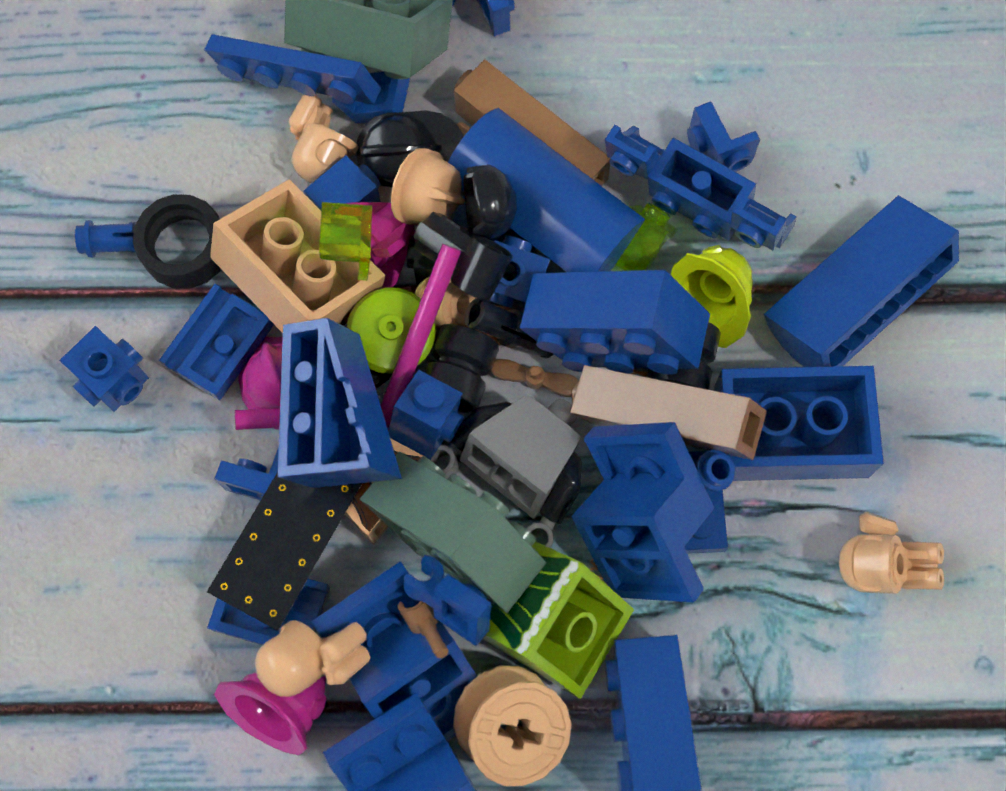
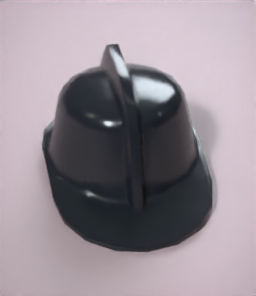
[356,111,463,188]

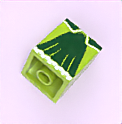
[483,541,635,699]

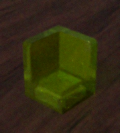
[319,202,372,281]

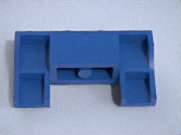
[605,124,797,251]

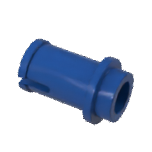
[75,220,136,258]
[693,450,735,492]

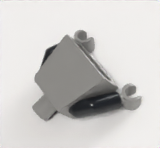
[427,396,582,548]

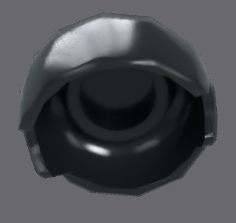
[463,164,517,239]

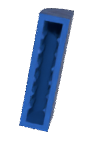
[448,108,646,272]
[764,195,959,367]

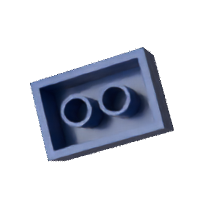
[520,270,710,375]
[714,366,884,481]

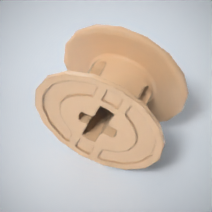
[453,666,572,786]

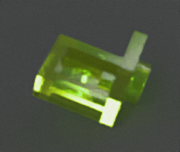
[615,202,677,271]

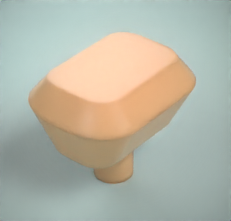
[859,512,899,535]

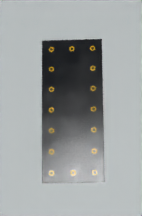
[207,472,362,631]

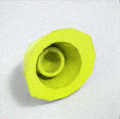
[671,245,753,348]

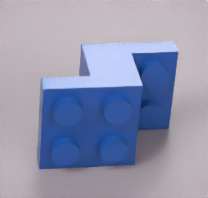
[571,422,714,603]
[312,561,477,741]
[323,693,477,791]

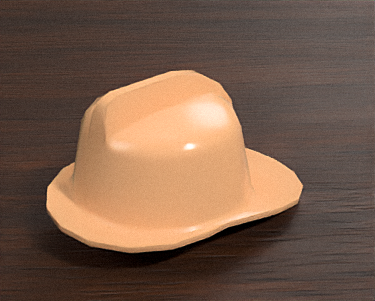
[391,148,465,226]

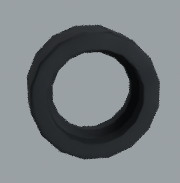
[133,194,221,289]

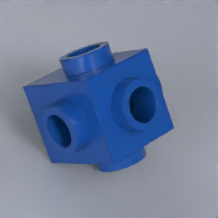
[489,235,550,308]
[59,326,149,412]

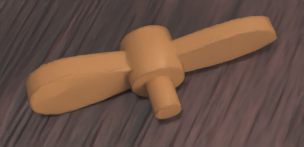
[491,359,578,397]

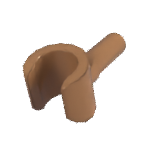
[398,601,449,659]

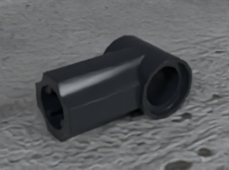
[413,212,513,301]

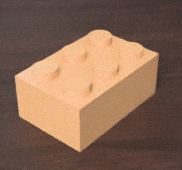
[210,179,386,333]

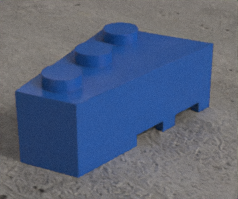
[278,318,402,488]
[605,635,702,791]

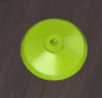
[347,287,435,374]

